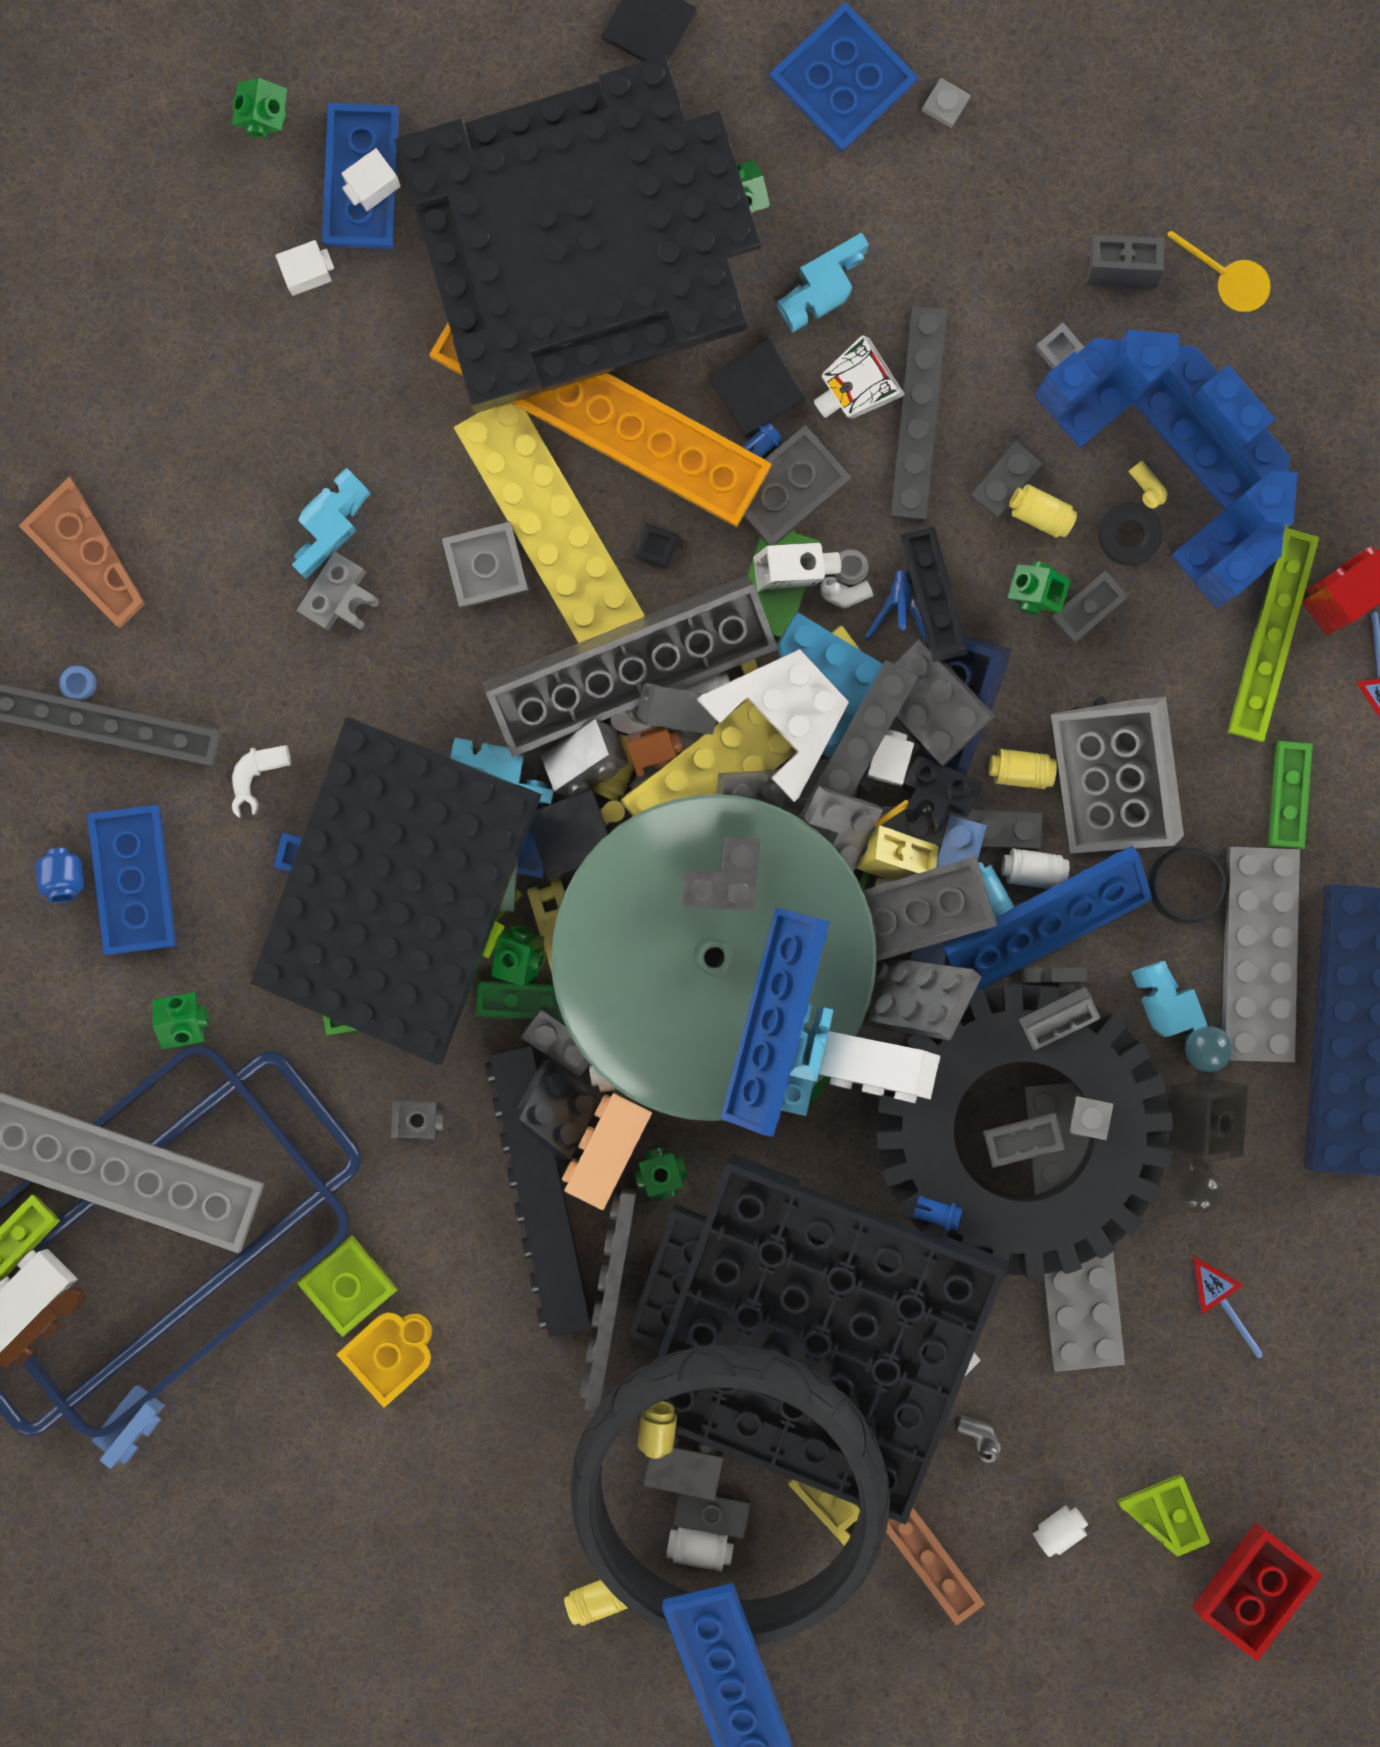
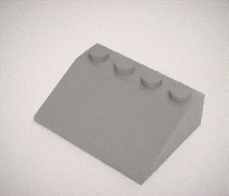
[1051,696,1184,853]

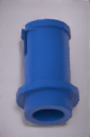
[743,423,782,458]
[913,1195,963,1232]

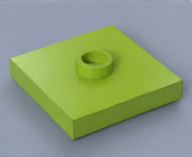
[296,1235,398,1337]

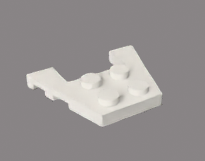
[696,649,849,802]

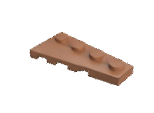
[19,476,145,628]

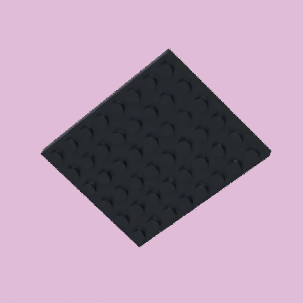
[250,717,542,1065]

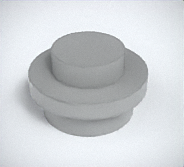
[834,549,869,585]

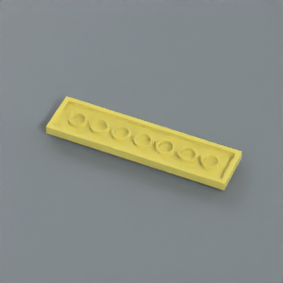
[454,403,645,643]
[620,626,860,817]

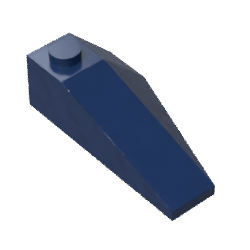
[926,636,1012,775]

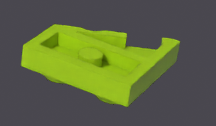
[1117,1474,1210,1557]

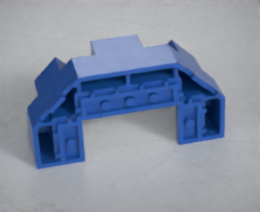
[1034,330,1298,609]

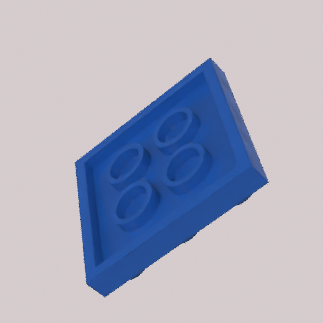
[769,2,919,154]

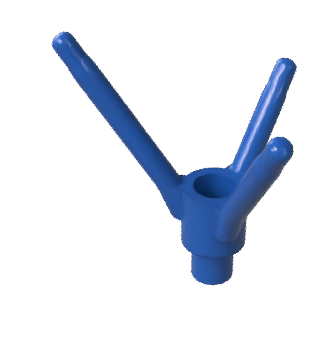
[864,571,928,643]

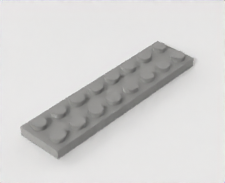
[1023,1082,1125,1372]
[0,1092,265,1253]

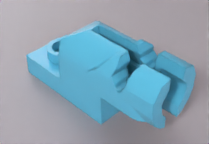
[777,233,869,333]
[292,468,370,579]
[451,737,554,807]
[1132,961,1219,1062]
[780,1004,834,1116]

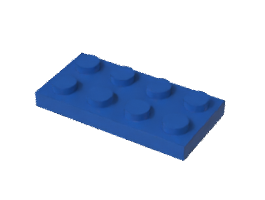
[322,103,400,249]
[87,805,177,955]

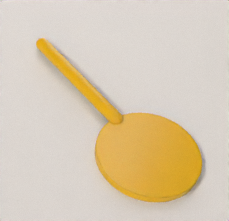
[1168,231,1271,312]

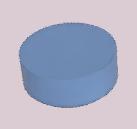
[59,666,97,702]

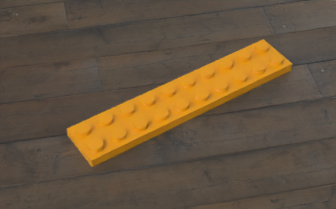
[429,323,772,528]

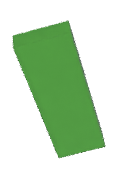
[1267,741,1313,850]

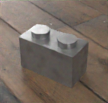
[541,719,629,797]
[644,1436,723,1501]

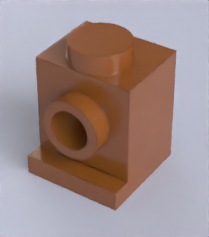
[626,726,684,777]

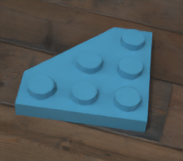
[777,612,883,759]

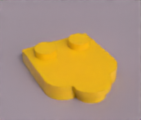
[336,1312,432,1408]

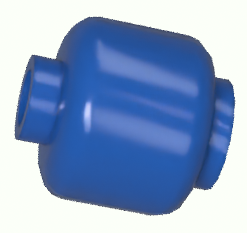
[35,848,84,903]

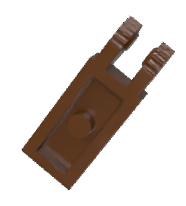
[0,1287,86,1368]

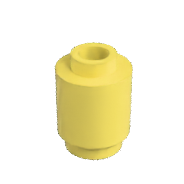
[637,1401,677,1459]

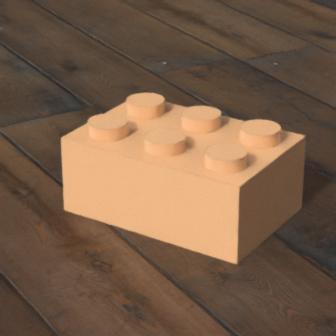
[562,1090,653,1210]

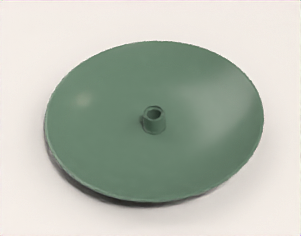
[551,794,876,1121]

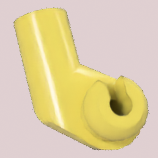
[1128,460,1168,508]

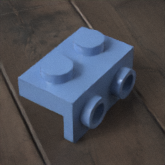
[92,1385,165,1469]

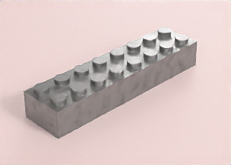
[482,575,778,757]

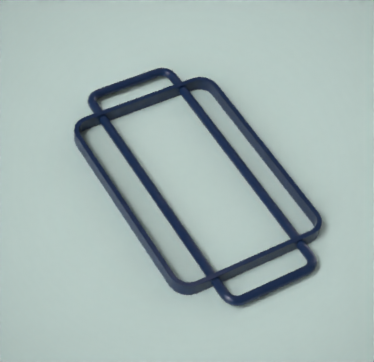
[0,1046,362,1438]

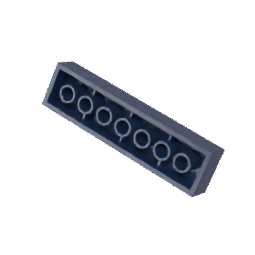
[1304,884,1380,1176]

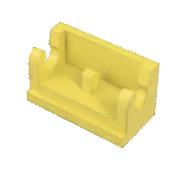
[855,825,939,880]

